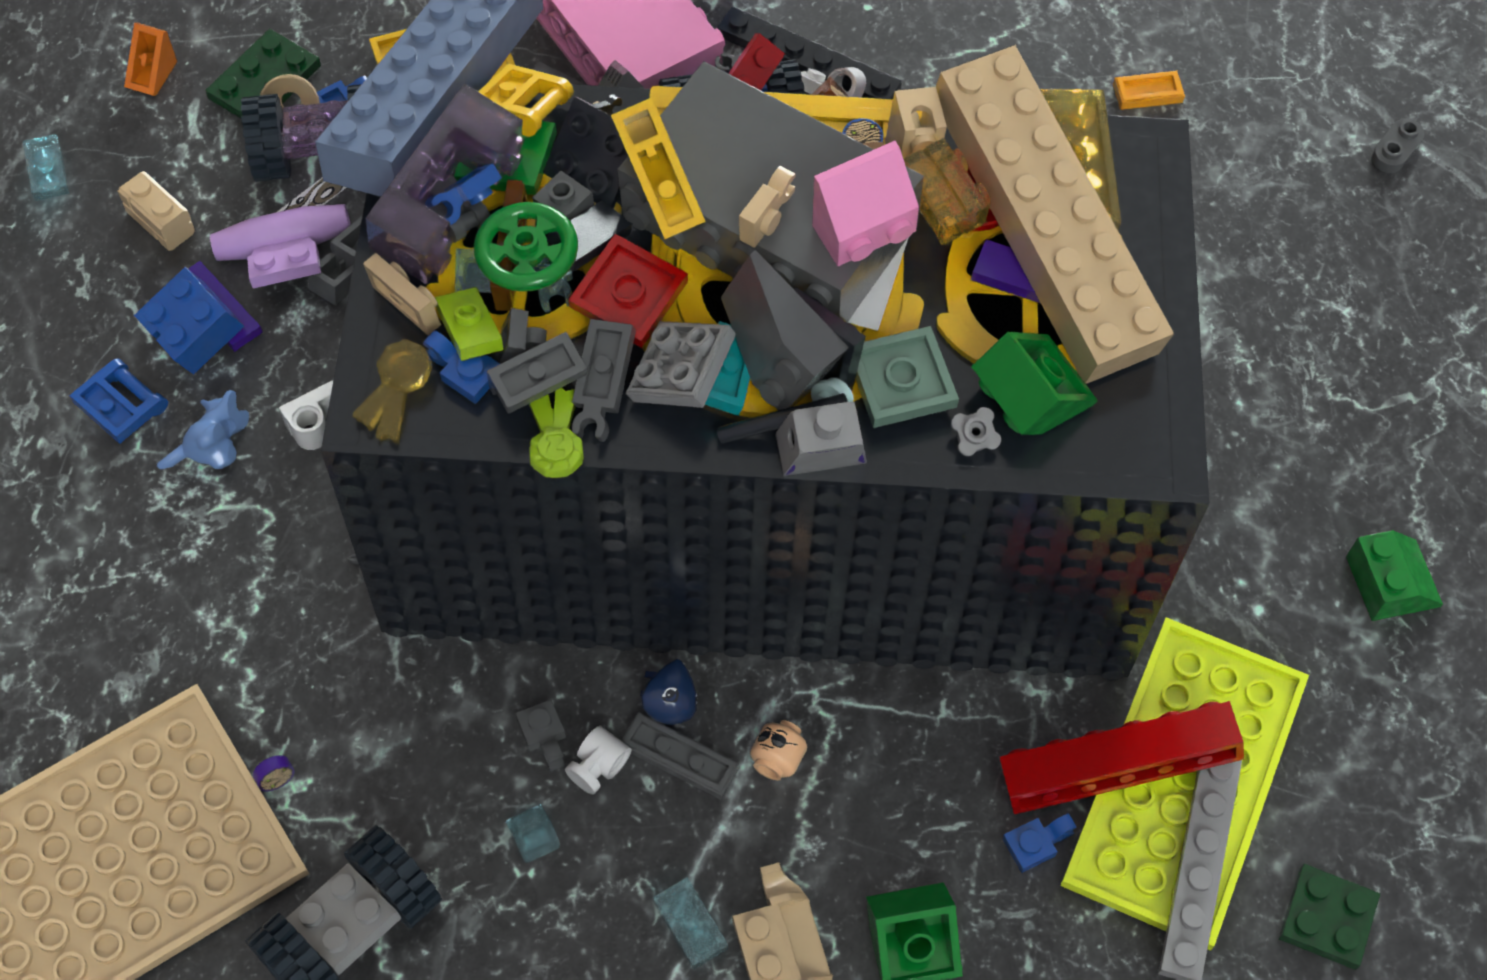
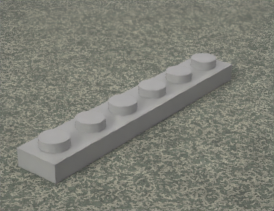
[1158,760,1242,980]

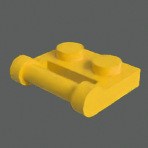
[469,64,574,137]

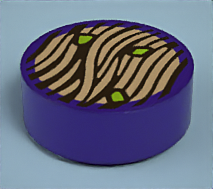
[252,755,295,792]

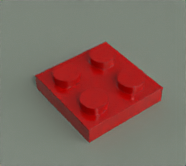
[568,234,689,348]

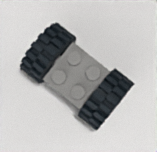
[245,825,442,980]

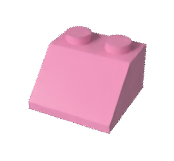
[812,141,919,266]

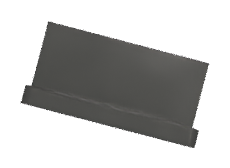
[487,332,587,414]

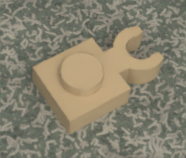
[739,166,795,248]

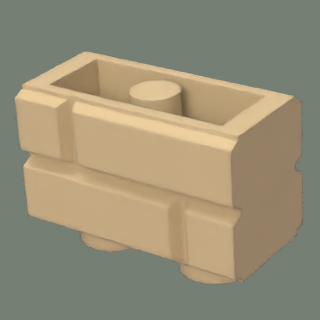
[118,171,195,251]

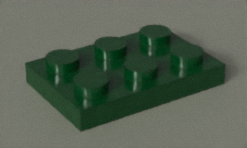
[205,28,321,118]

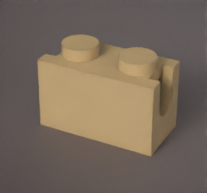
[885,87,947,181]

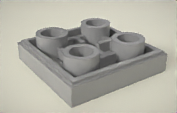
[626,321,736,408]

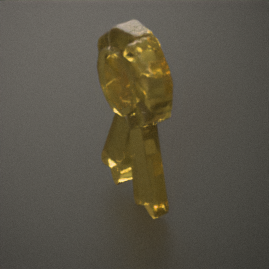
[352,339,432,443]

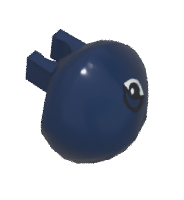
[640,659,697,725]

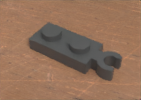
[572,319,636,442]

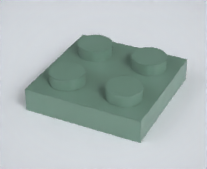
[855,326,959,428]

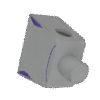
[776,402,867,476]

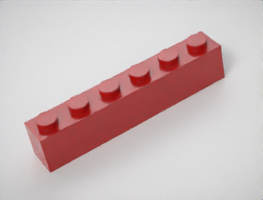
[999,701,1244,815]

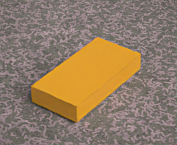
[1113,71,1185,110]

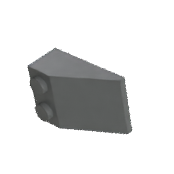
[721,250,849,410]

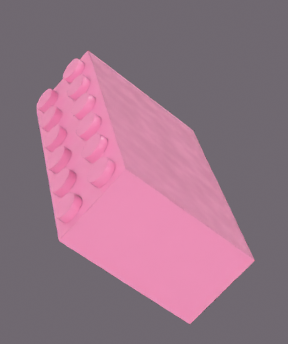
[536,0,725,89]

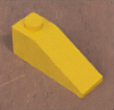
[611,97,706,240]

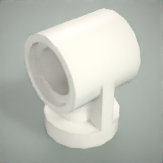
[565,725,632,795]

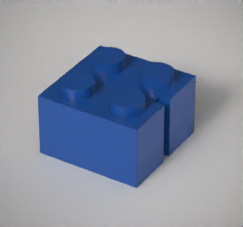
[134,267,244,375]

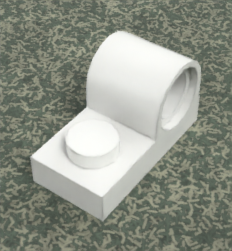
[801,67,866,98]
[279,380,333,450]

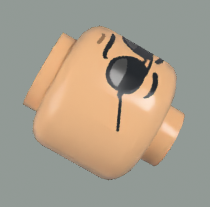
[750,720,807,781]

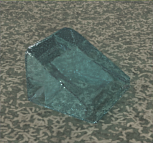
[455,248,491,293]
[505,804,560,863]

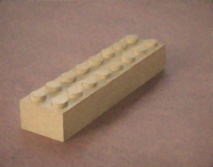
[935,45,1174,384]

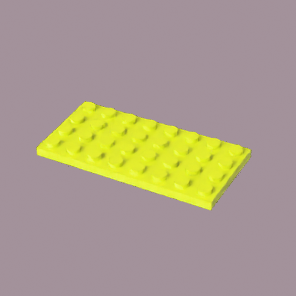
[1060,617,1309,951]

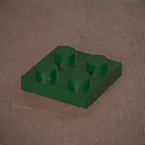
[1279,864,1381,970]

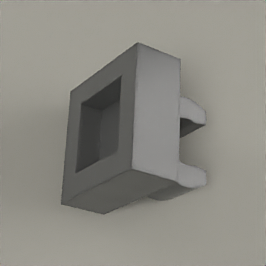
[498,308,547,364]

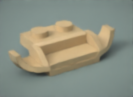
[732,863,833,980]

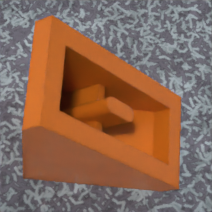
[124,23,177,96]

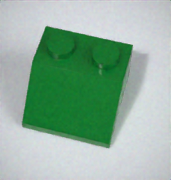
[971,332,1098,435]
[1346,530,1443,621]
[866,882,963,980]

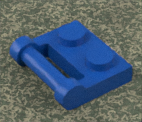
[69,358,168,444]

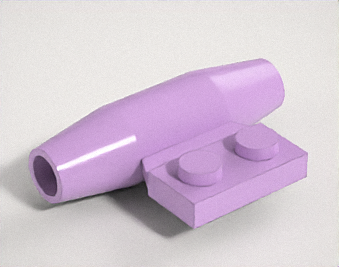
[210,204,351,289]

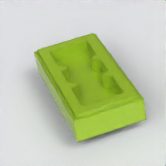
[435,287,504,361]

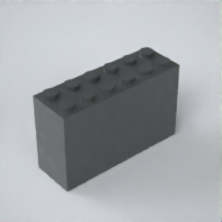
[617,61,924,322]

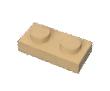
[363,253,441,335]

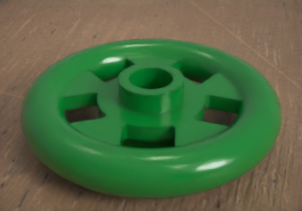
[474,202,578,291]

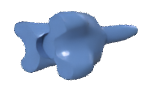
[157,390,249,469]

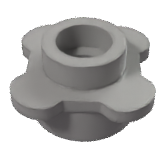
[951,407,1001,456]

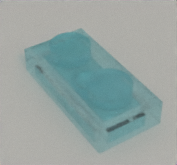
[23,134,69,201]
[653,877,728,970]

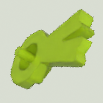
[529,387,584,478]

